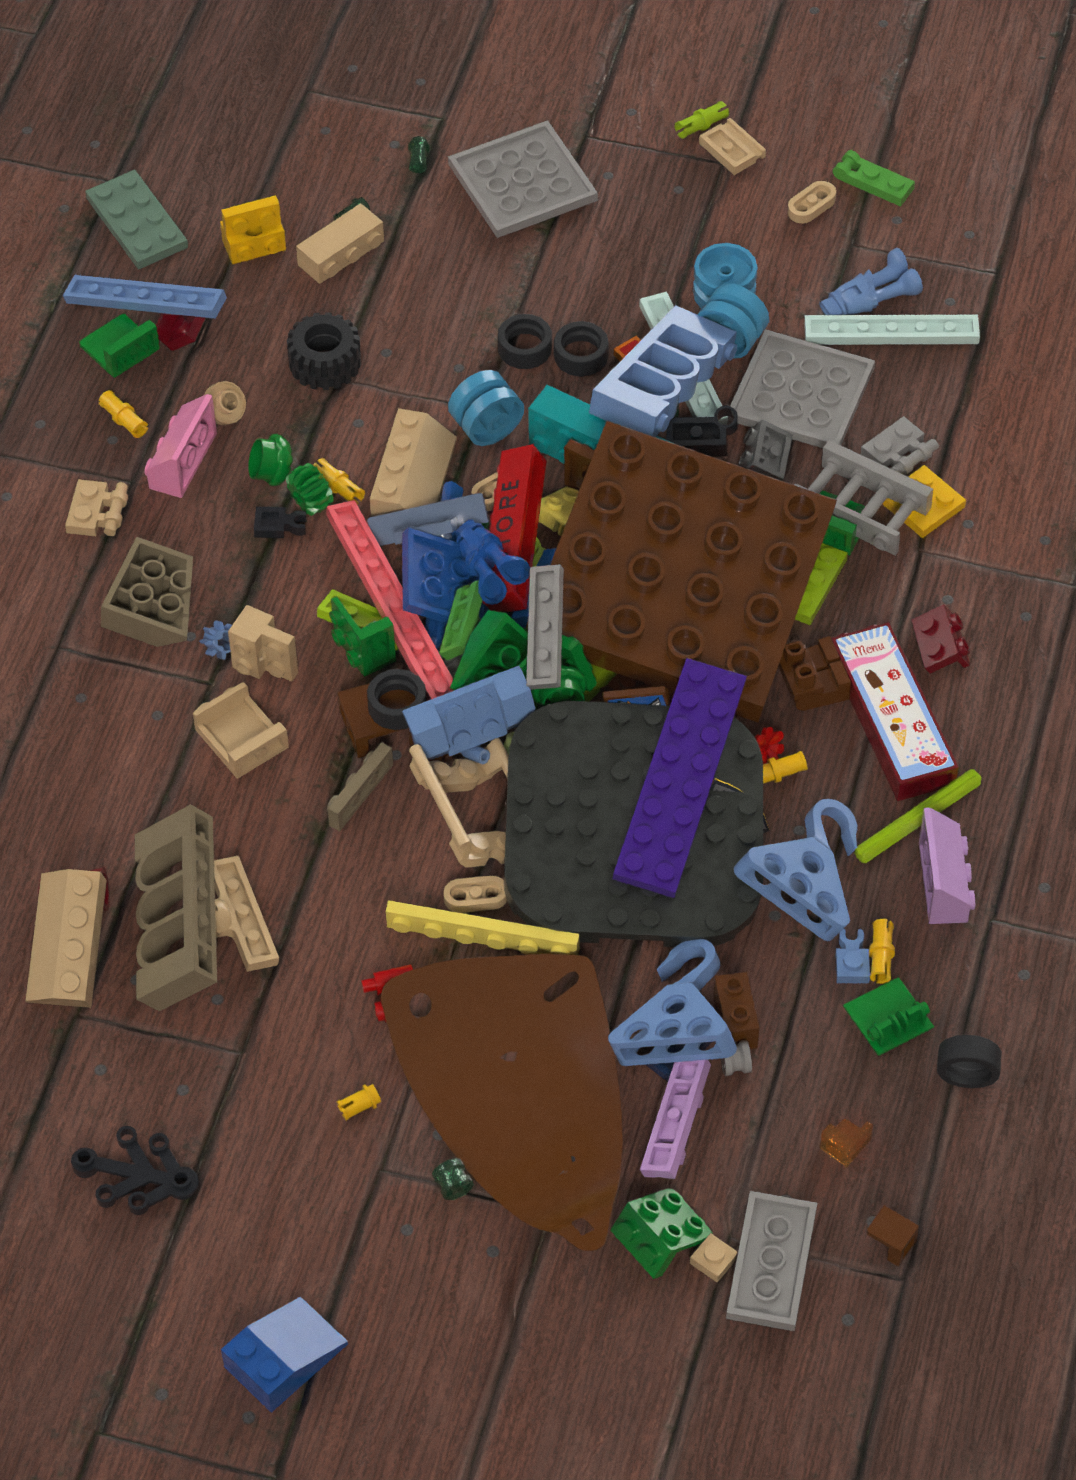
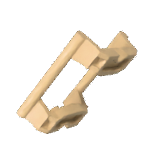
[409,738,509,867]

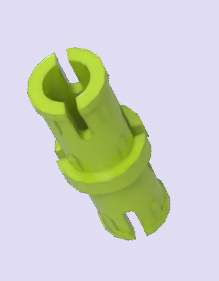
[675,101,729,139]

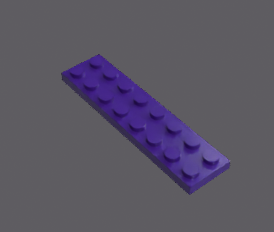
[612,658,747,898]

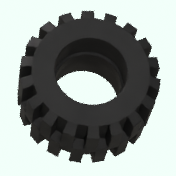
[287,312,361,390]

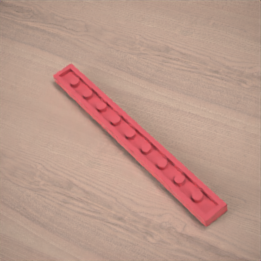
[326,500,453,701]

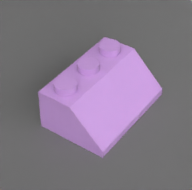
[919,808,975,924]

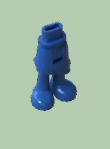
[455,520,530,605]

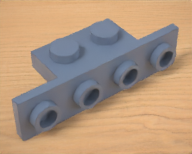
[367,493,489,546]

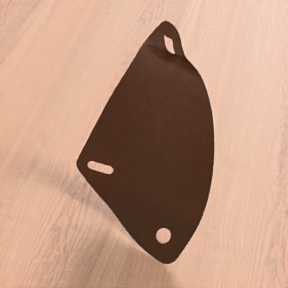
[381,954,623,1251]

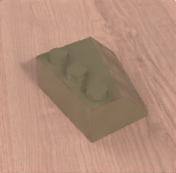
[101,537,193,647]

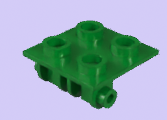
[843,977,934,1056]

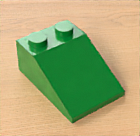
[450,610,528,691]

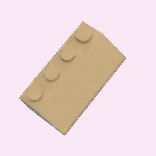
[370,408,457,517]
[26,869,107,1008]

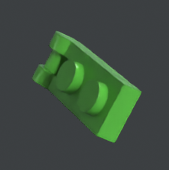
[833,150,915,207]
[439,580,482,660]

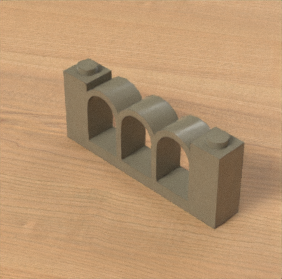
[135,804,217,1011]

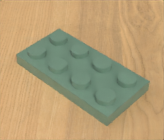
[85,170,188,270]

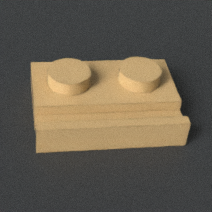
[699,118,766,175]

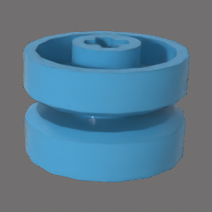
[693,243,758,309]
[697,284,769,358]
[448,370,524,446]

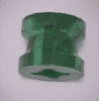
[432,1158,474,1200]

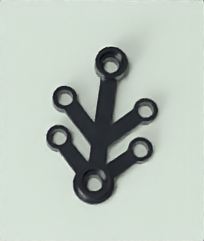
[71,1126,199,1215]

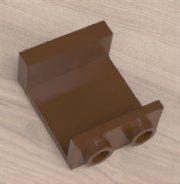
[337,683,416,758]

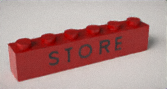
[482,444,547,613]

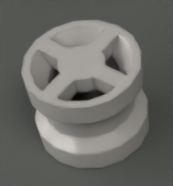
[721,1040,752,1076]

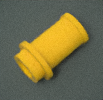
[336,1084,381,1121]

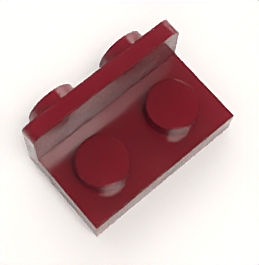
[156,313,205,351]

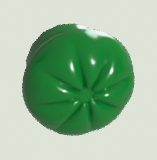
[248,433,293,487]
[532,665,587,707]

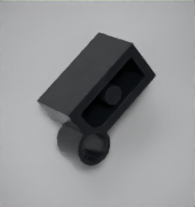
[667,405,739,457]

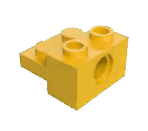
[220,195,286,264]

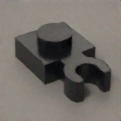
[254,506,307,538]

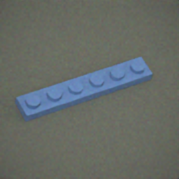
[63,275,227,319]

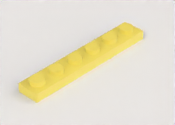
[386,900,580,955]

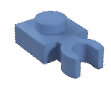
[835,929,870,983]

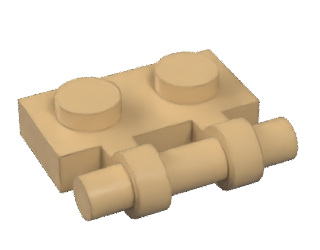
[65,479,128,536]

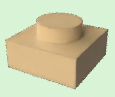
[690,1233,738,1283]

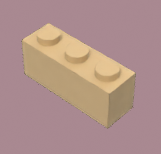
[296,203,384,284]

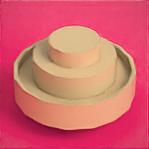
[204,381,246,425]

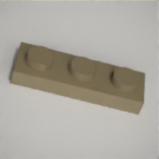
[327,742,393,832]

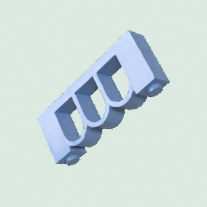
[589,305,737,437]

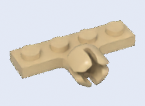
[214,856,279,972]

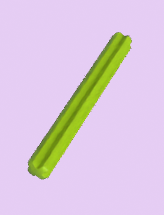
[854,769,981,863]

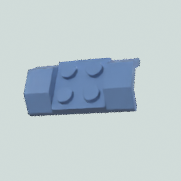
[402,666,536,761]

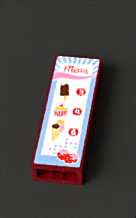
[831,622,959,801]

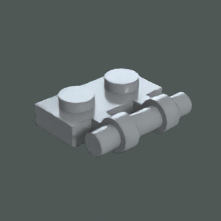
[861,416,939,475]

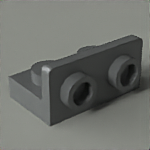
[738,420,793,481]

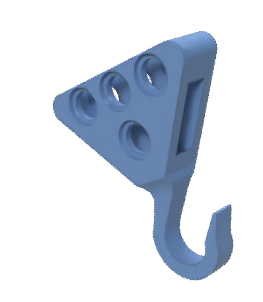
[734,799,857,941]
[608,939,737,1066]

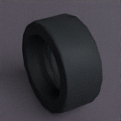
[498,314,552,369]
[554,321,609,377]
[367,669,427,730]
[937,1035,1002,1089]

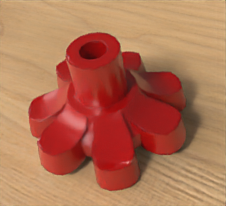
[755,727,784,764]

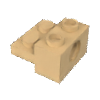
[228,605,298,681]

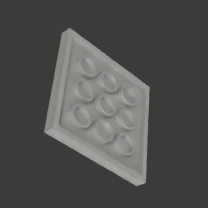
[448,120,598,238]
[728,329,875,448]

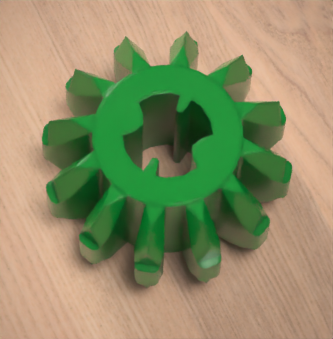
[286,463,333,516]

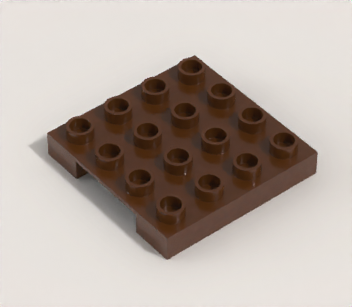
[526,421,837,722]

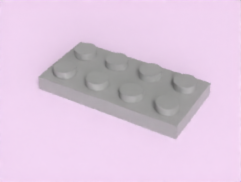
[726,1191,817,1331]

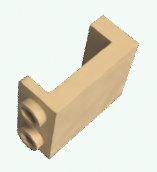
[193,682,289,779]

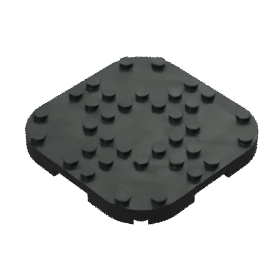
[504,701,763,947]

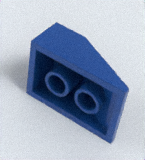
[221,1297,348,1413]

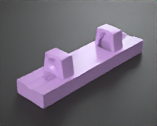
[640,1060,711,1179]

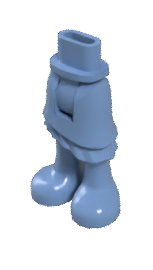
[819,248,923,315]

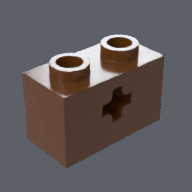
[713,972,760,1049]

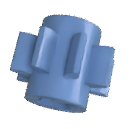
[199,620,232,660]

